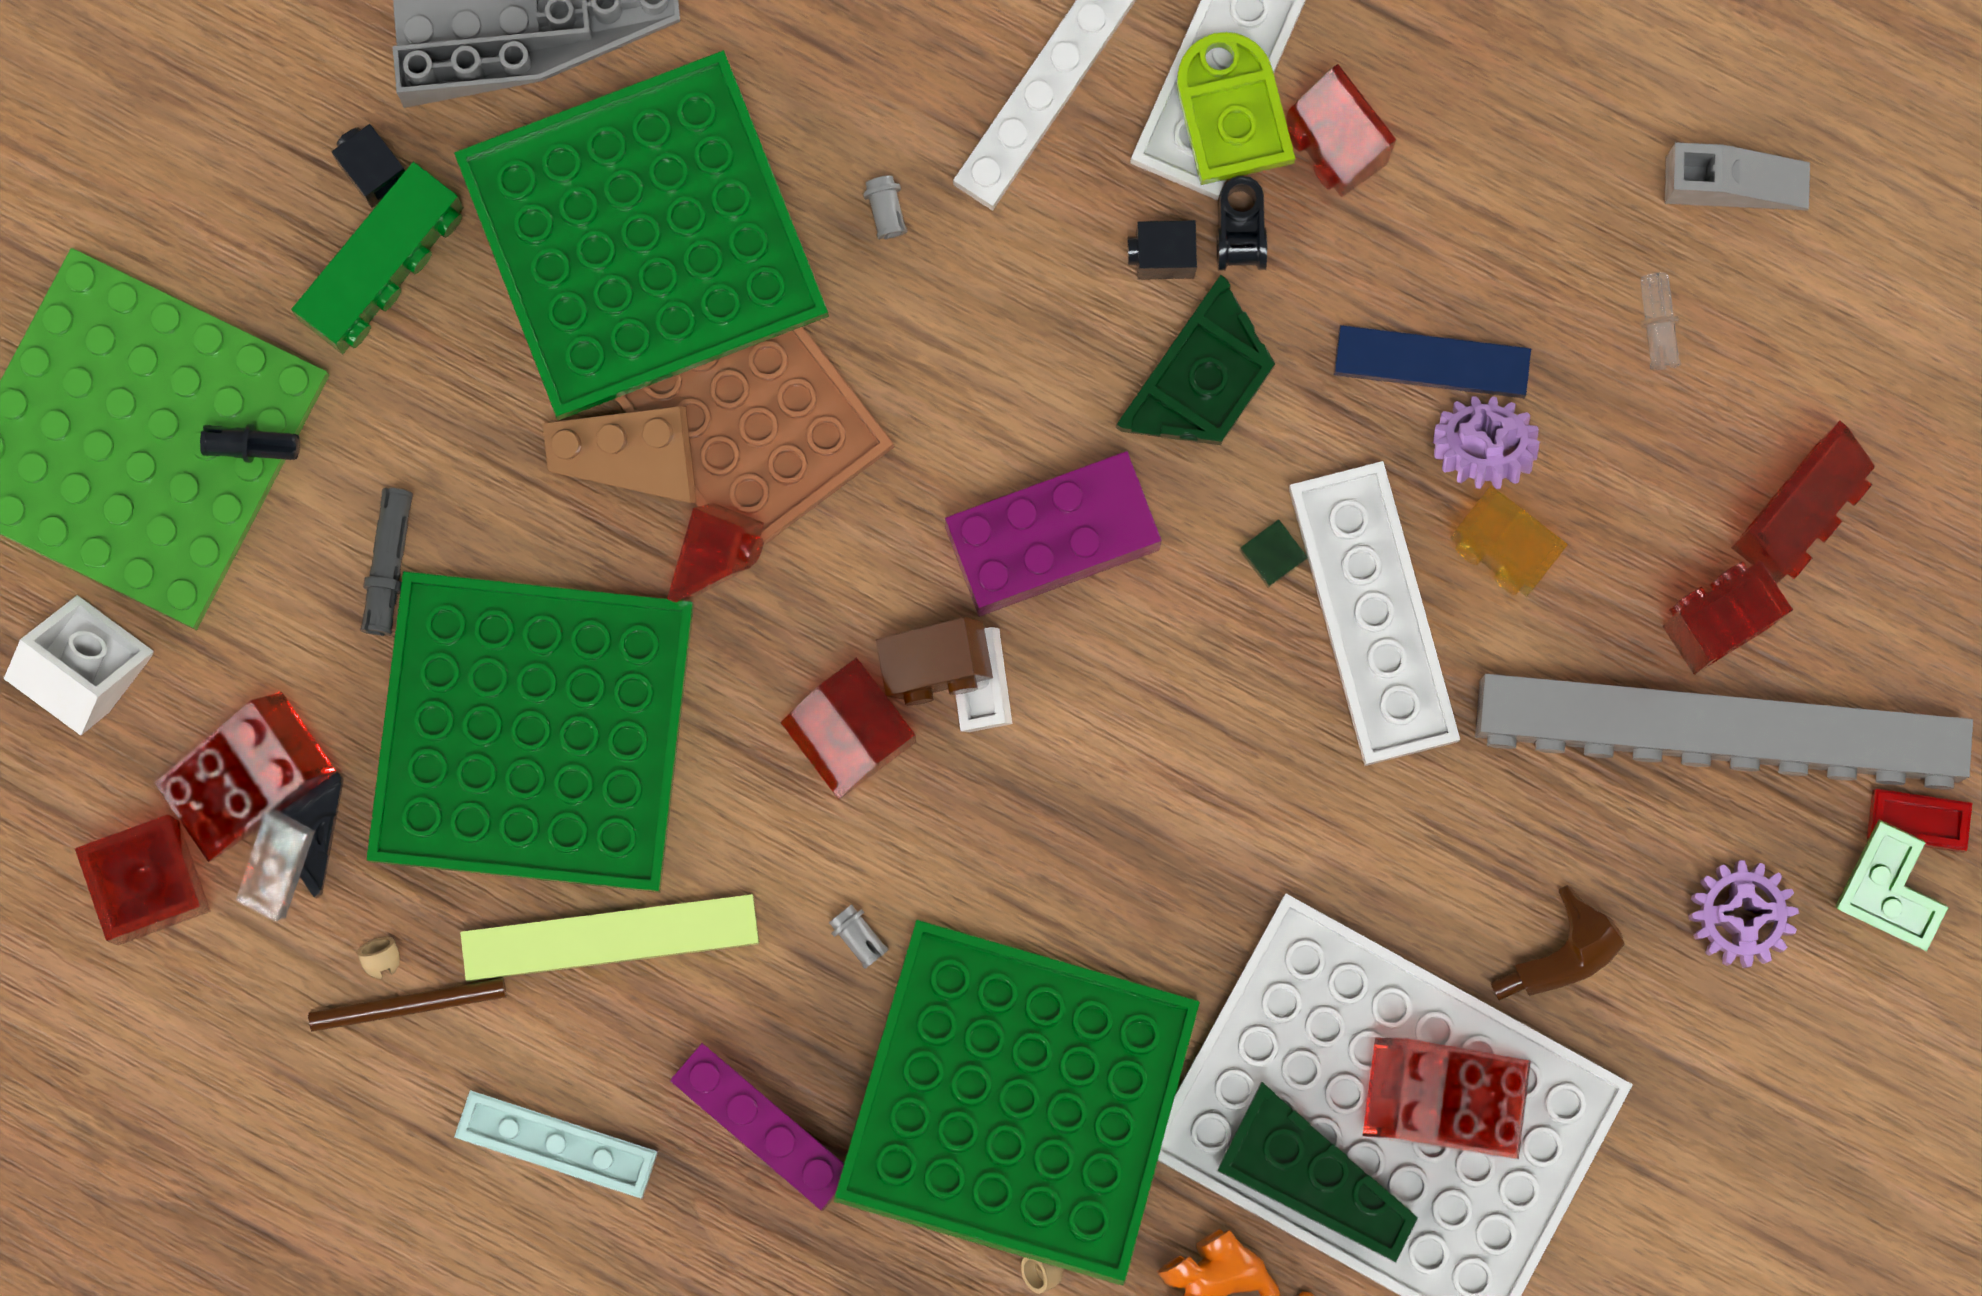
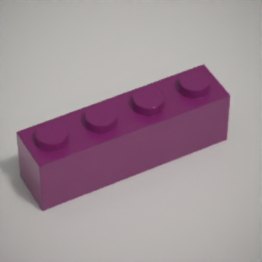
[670,1043,844,1211]

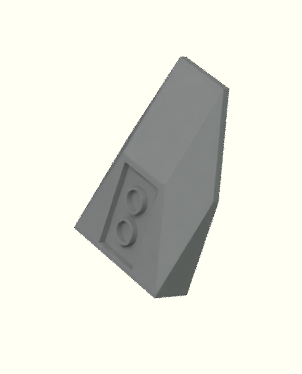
[393,0,680,108]

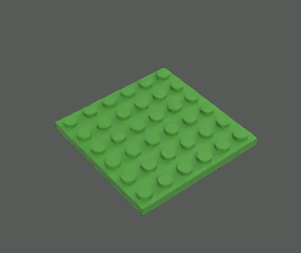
[0,248,330,631]

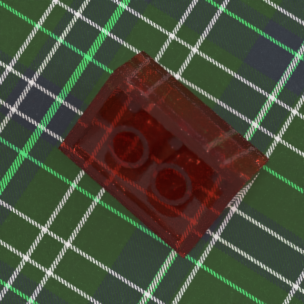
[1731,420,1876,584]

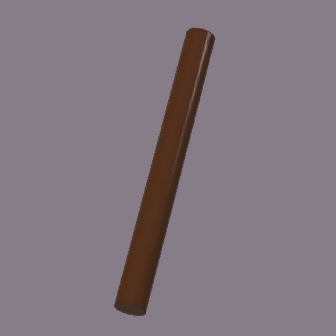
[308,978,506,1032]

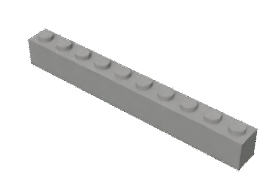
[1475,674,1973,790]

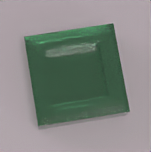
[1239,519,1308,588]

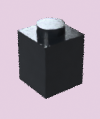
[331,124,405,208]
[1127,220,1197,280]

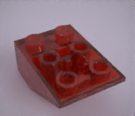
[155,692,336,862]
[1362,1037,1531,1159]

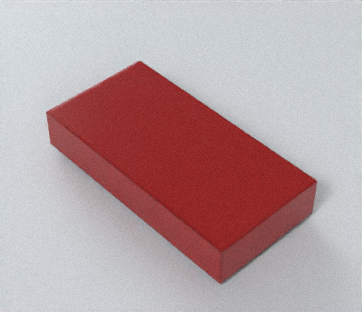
[1867,789,1973,853]

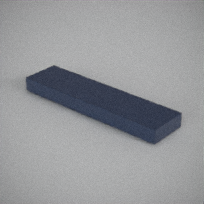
[1334,325,1531,399]

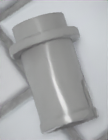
[863,176,908,240]
[829,904,889,969]

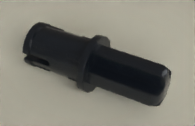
[200,424,300,463]

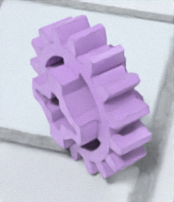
[1433,396,1540,489]
[1689,860,1799,968]

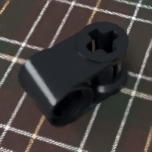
[1216,176,1267,270]

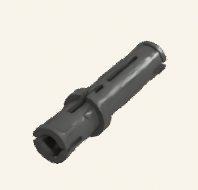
[360,488,413,636]

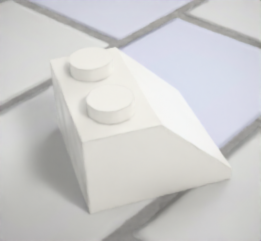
[4,595,154,736]

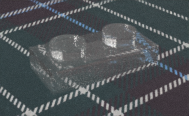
[236,810,315,921]

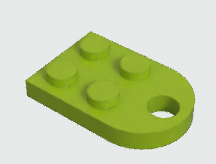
[1177,32,1295,185]

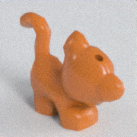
[1157,1229,1314,1296]

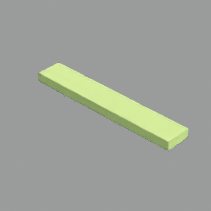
[460,894,759,982]

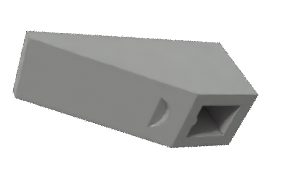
[1665,142,1810,211]

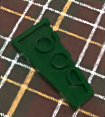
[1217,1082,1418,1263]

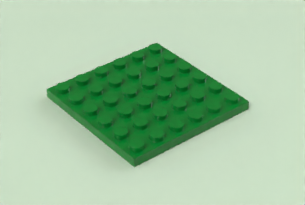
[454,50,829,420]
[366,571,694,893]
[834,920,1200,1286]

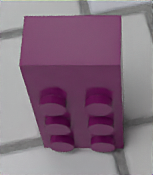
[945,451,1162,617]

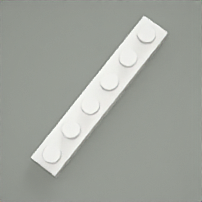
[953,0,1136,211]

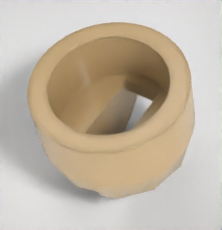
[357,937,400,979]
[1021,1257,1064,1293]

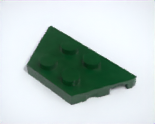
[1116,275,1275,445]

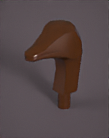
[1491,885,1625,1000]

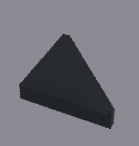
[263,772,344,899]

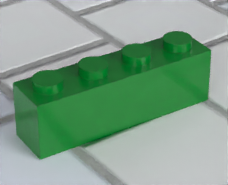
[291,162,463,355]

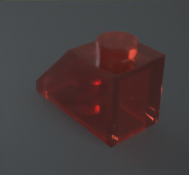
[667,503,764,603]

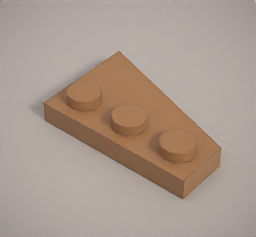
[542,406,696,503]

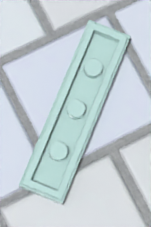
[454,1090,658,1199]

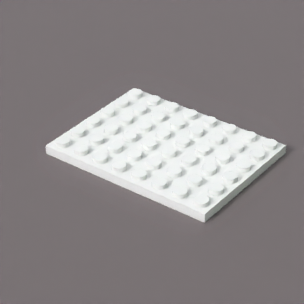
[1158,894,1633,1296]

